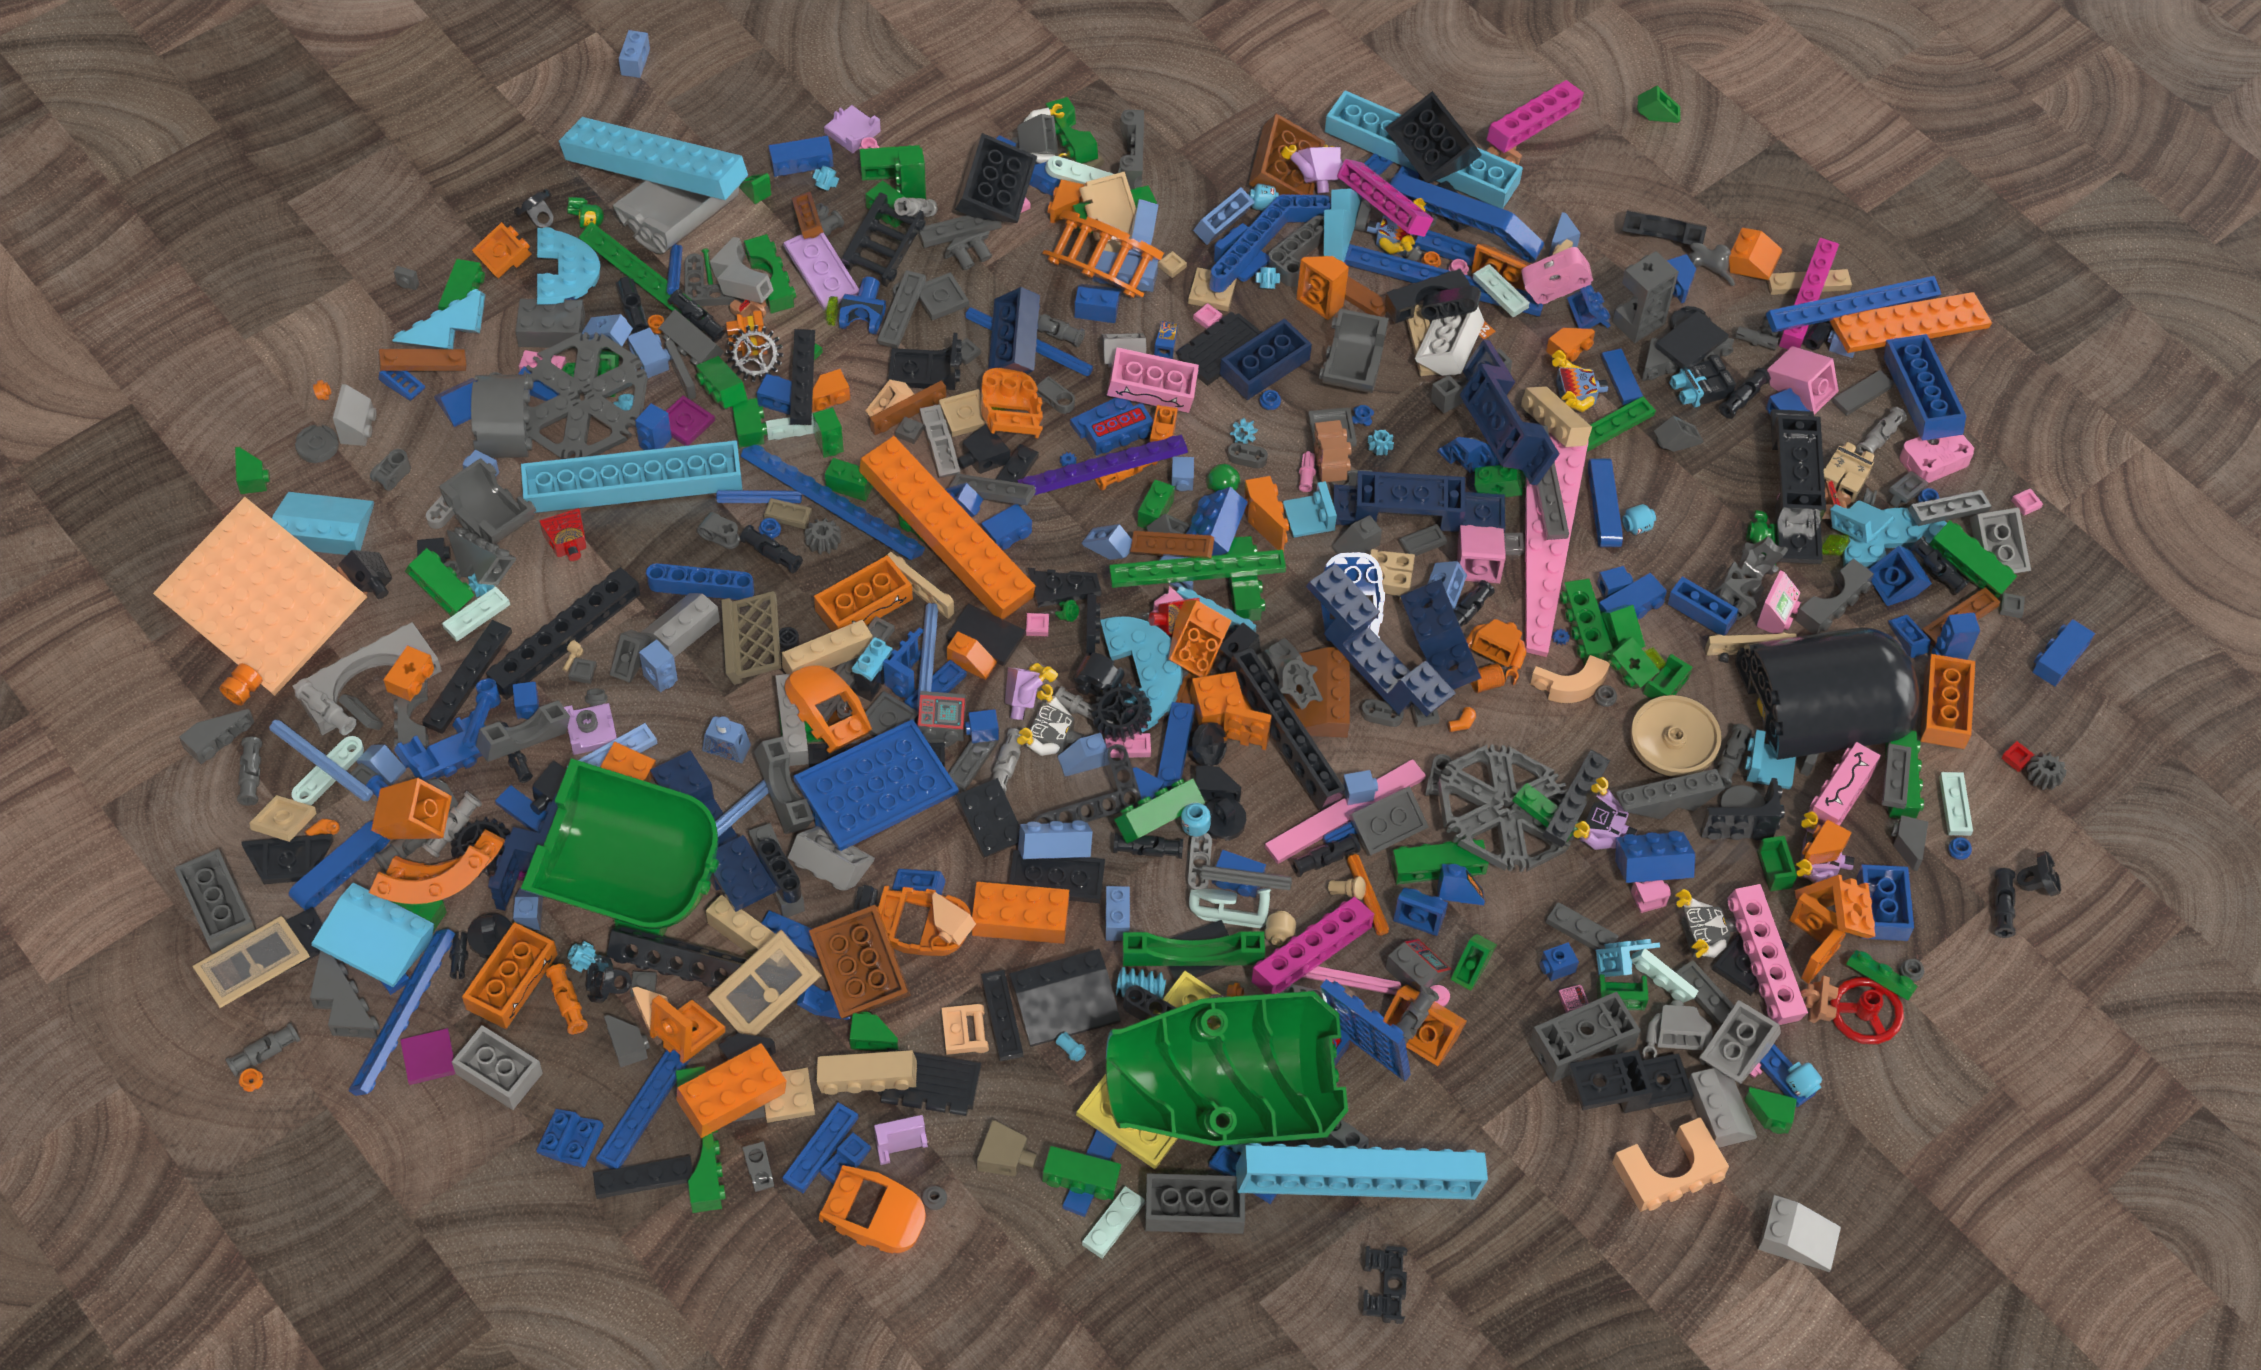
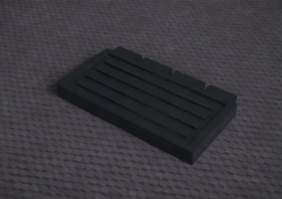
[1176,311,1262,386]
[878,1048,981,1116]

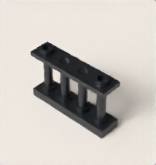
[842,192,926,287]

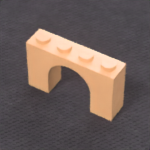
[1612,1117,1729,1212]

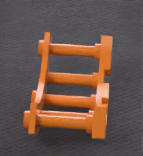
[1042,210,1164,298]
[369,829,505,904]

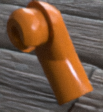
[1448,707,1476,732]
[304,819,340,836]

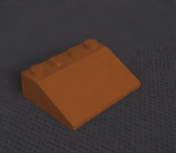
[1248,113,1325,195]
[1282,647,1350,738]
[809,905,911,1019]

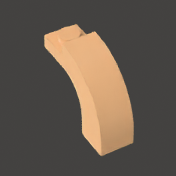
[1530,655,1610,703]

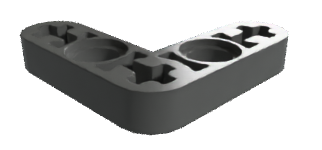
[685,253,745,306]

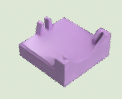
[824,105,881,153]
[564,703,617,755]
[874,1115,928,1165]

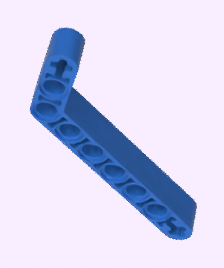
[1390,173,1544,263]
[1209,195,1331,293]

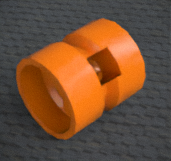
[219,663,263,706]

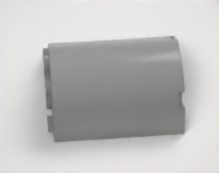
[613,180,740,254]

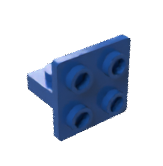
[1567,284,1611,329]

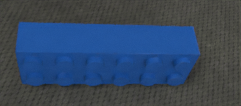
[1884,334,1966,441]

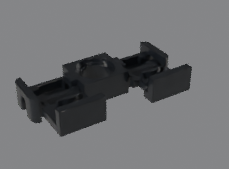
[1362,1246,1408,1324]

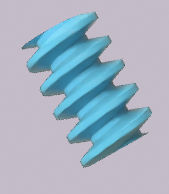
[1116,967,1166,999]

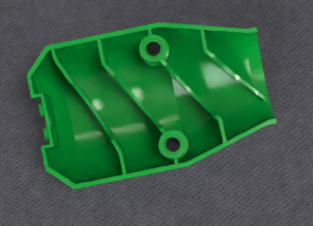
[1106,991,1348,1146]

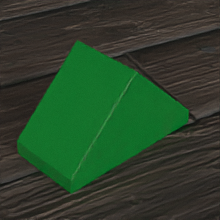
[739,173,771,204]

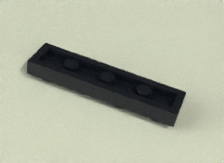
[981,970,1023,1061]
[593,1156,693,1199]

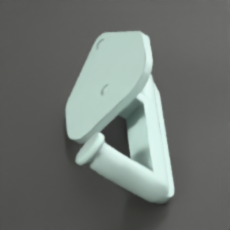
[1189,888,1271,928]

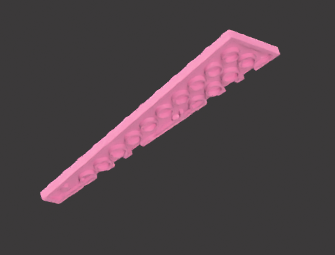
[1525,431,1589,657]

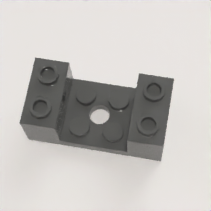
[1613,251,1679,343]
[1529,992,1641,1083]

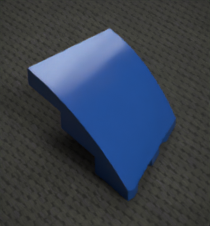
[1437,437,1500,474]

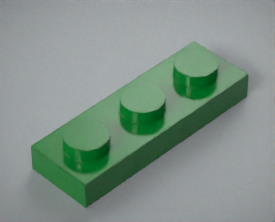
[1512,783,1579,842]
[1847,950,1918,1001]

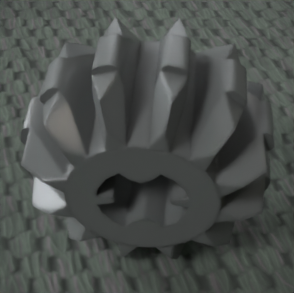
[805,518,841,555]
[2026,752,2067,790]

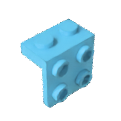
[1745,730,1796,789]

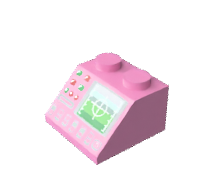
[1756,570,1801,634]

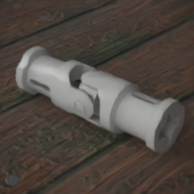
[894,197,938,217]
[1856,407,1907,456]
[295,680,356,735]
[992,728,1023,793]
[422,791,482,858]

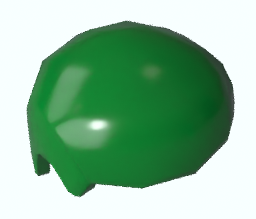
[1206,464,1240,492]

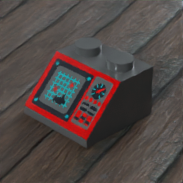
[918,691,966,742]
[1386,939,1452,992]

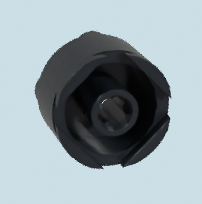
[1073,652,1125,697]

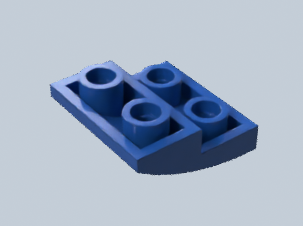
[536,1109,604,1168]

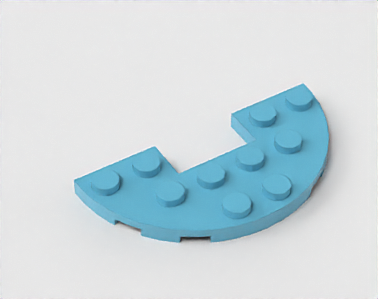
[537,227,600,304]
[1843,508,1947,567]
[1100,617,1183,734]

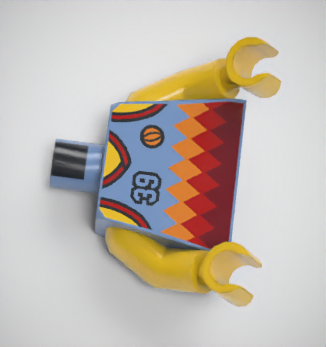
[1367,198,1426,257]
[1552,350,1608,412]

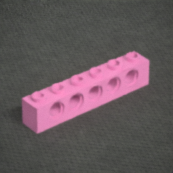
[1728,884,1808,1025]

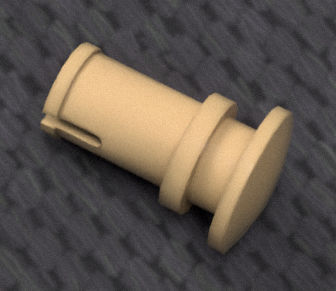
[1328,876,1366,900]

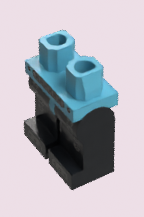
[1670,354,1736,408]
[852,638,893,702]

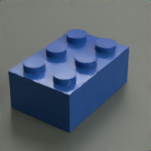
[1186,487,1248,556]
[1615,831,1695,883]
[1856,865,1914,941]

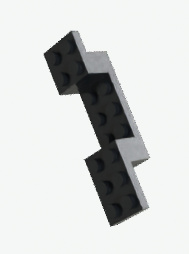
[1770,409,1826,564]

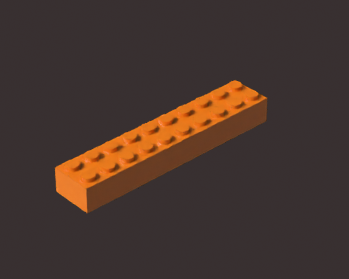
[859,436,1036,619]

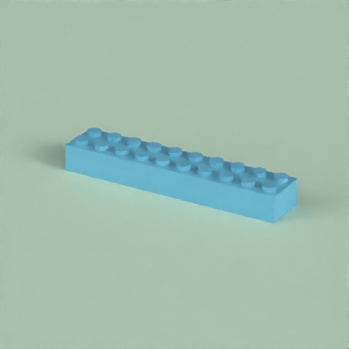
[1325,91,1523,209]
[559,117,748,200]
[521,440,743,513]
[1236,1143,1488,1200]

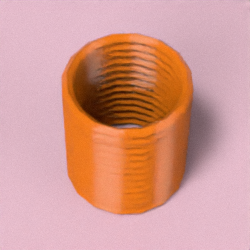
[1471,663,1505,693]

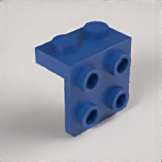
[1214,223,1269,282]

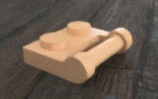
[942,1004,989,1055]

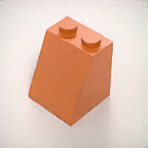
[371,778,452,839]

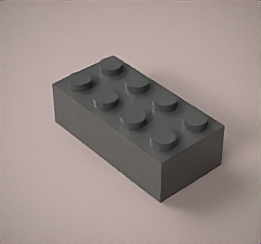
[174,849,255,954]
[1145,1174,1245,1234]

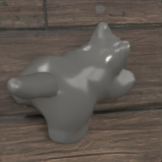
[1688,243,1735,286]

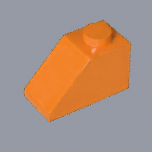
[947,631,997,680]

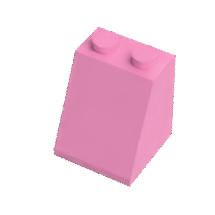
[1767,346,1839,415]
[1457,525,1505,584]

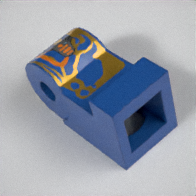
[1154,321,1178,359]

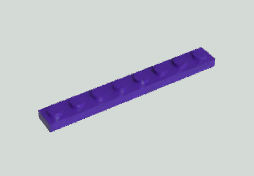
[1018,435,1188,495]

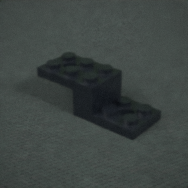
[1568,1050,1694,1113]

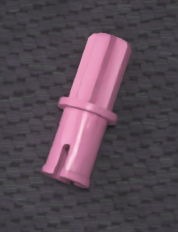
[1299,451,1316,492]

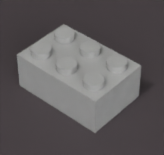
[452,1026,543,1110]

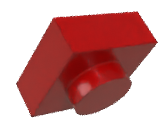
[2001,741,2035,772]

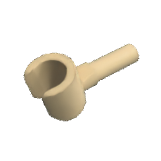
[562,640,583,672]

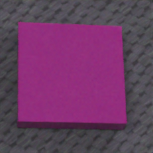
[666,395,715,446]
[400,1028,456,1085]

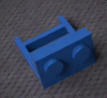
[883,627,923,699]

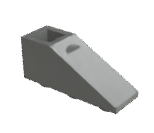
[179,709,255,764]

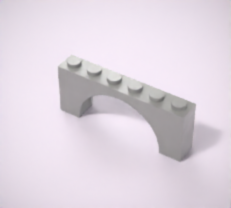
[293,622,442,735]

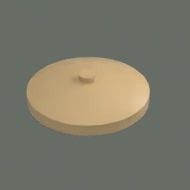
[1630,695,1721,777]

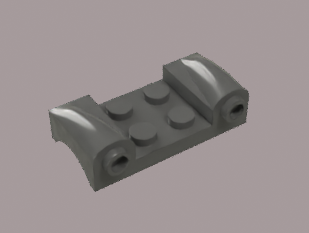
[1118,109,1144,190]

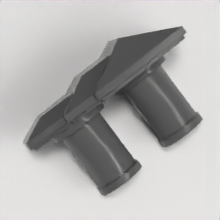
[944,231,992,270]

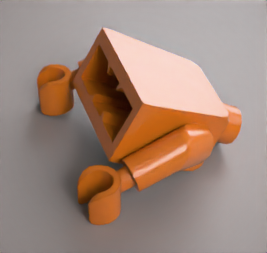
[1466,619,1526,685]

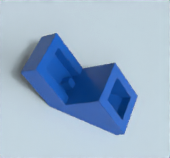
[797,984,851,1020]

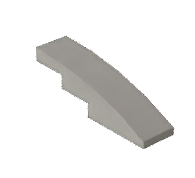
[920,405,960,478]

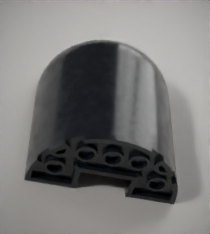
[1734,627,1920,760]

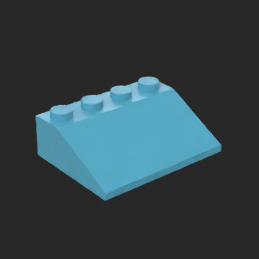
[272,492,374,555]
[312,883,434,987]

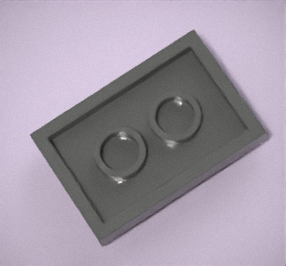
[1349,786,1429,856]

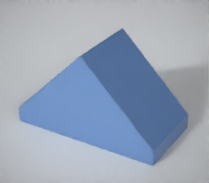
[1549,212,1581,255]
[356,745,406,785]

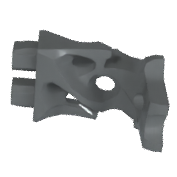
[1713,536,1788,620]
[1257,638,1323,710]

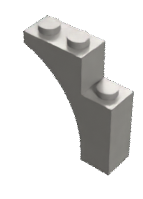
[710,237,774,303]

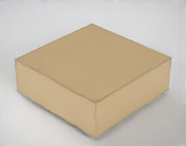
[1158,251,1187,278]

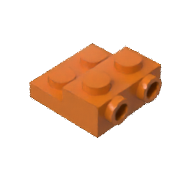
[472,222,531,279]

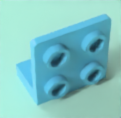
[1283,481,1337,537]
[1830,501,1893,543]
[1596,939,1660,977]

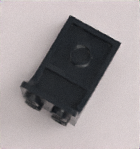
[888,332,962,390]
[1700,778,1785,840]

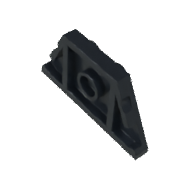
[241,834,333,885]

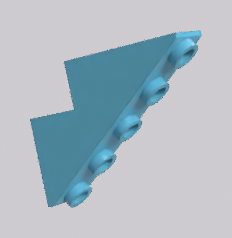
[1324,189,1363,262]
[393,289,485,349]

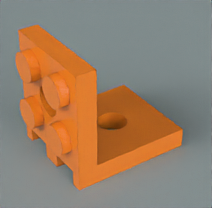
[1224,693,1271,750]
[1795,875,1875,939]
[1789,893,1846,984]
[650,995,725,1064]

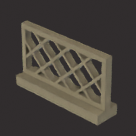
[722,591,781,685]

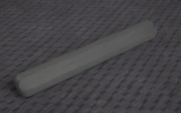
[1200,865,1292,890]

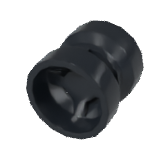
[779,627,800,655]

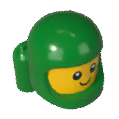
[567,197,604,228]

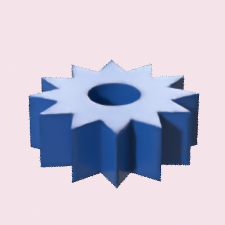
[1060,452,1077,466]
[1552,628,1570,645]

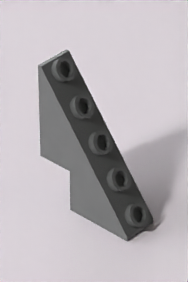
[1642,338,1734,381]
[447,527,516,586]
[1616,769,1725,820]
[310,950,380,1039]

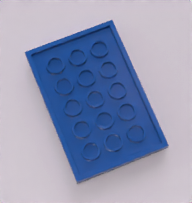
[794,719,959,851]
[1320,979,1411,1082]

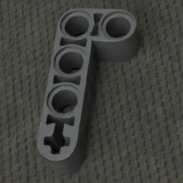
[1268,215,1324,287]

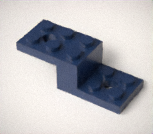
[1400,579,1481,690]
[488,794,558,911]

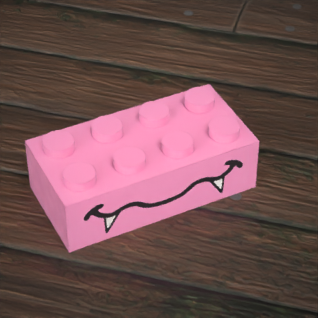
[1107,347,1199,413]
[1805,742,1881,830]

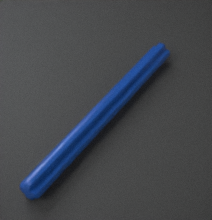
[966,307,1093,376]

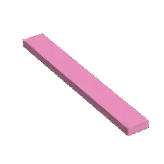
[1265,759,1426,864]

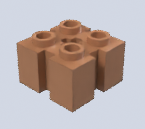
[1314,420,1351,482]

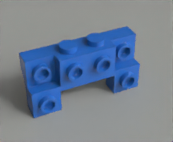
[394,710,485,781]

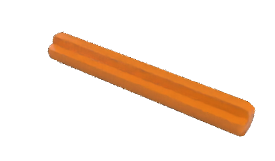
[1347,854,1389,936]

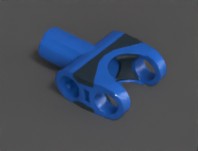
[839,277,886,334]

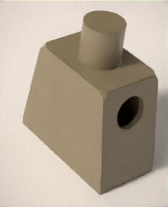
[977,1120,1038,1176]

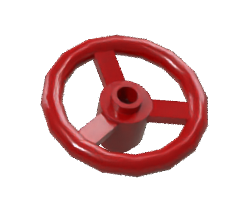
[1830,977,1904,1045]

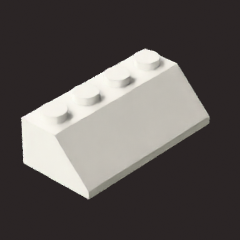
[1415,307,1484,376]

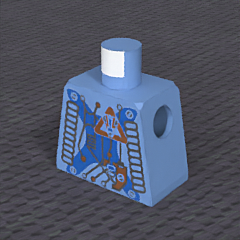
[702,716,751,763]

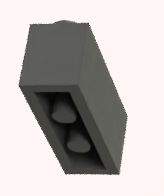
[659,309,725,365]

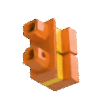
[726,310,767,356]

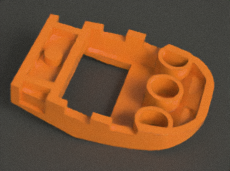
[981,368,1043,438]
[785,665,872,753]
[878,886,971,956]
[819,1165,926,1253]

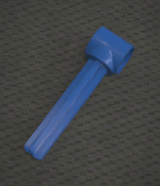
[463,679,501,748]

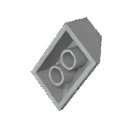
[641,593,720,658]
[788,826,875,890]
[1689,1068,1757,1148]

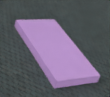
[783,233,859,310]

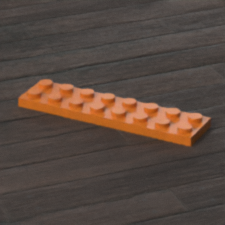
[1830,292,1992,353]

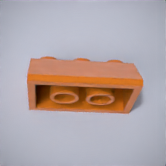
[1471,244,1531,291]
[1296,256,1349,320]
[1383,985,1467,1066]

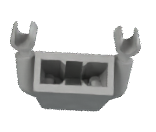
[1642,1000,1713,1065]

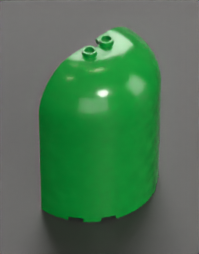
[521,758,719,929]

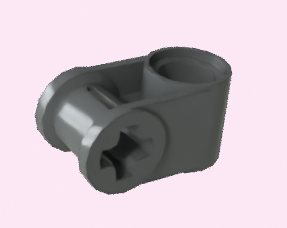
[370,449,411,491]
[697,512,740,549]
[1425,754,1452,796]

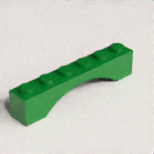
[1123,931,1265,966]
[676,1066,726,1213]

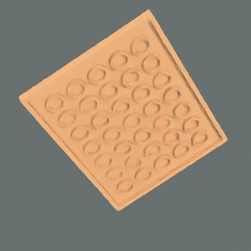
[153,497,367,696]

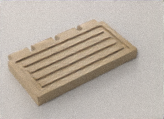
[1079,172,1136,253]

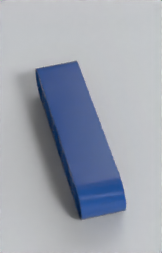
[1588,458,1623,547]
[646,563,754,600]
[288,821,390,910]

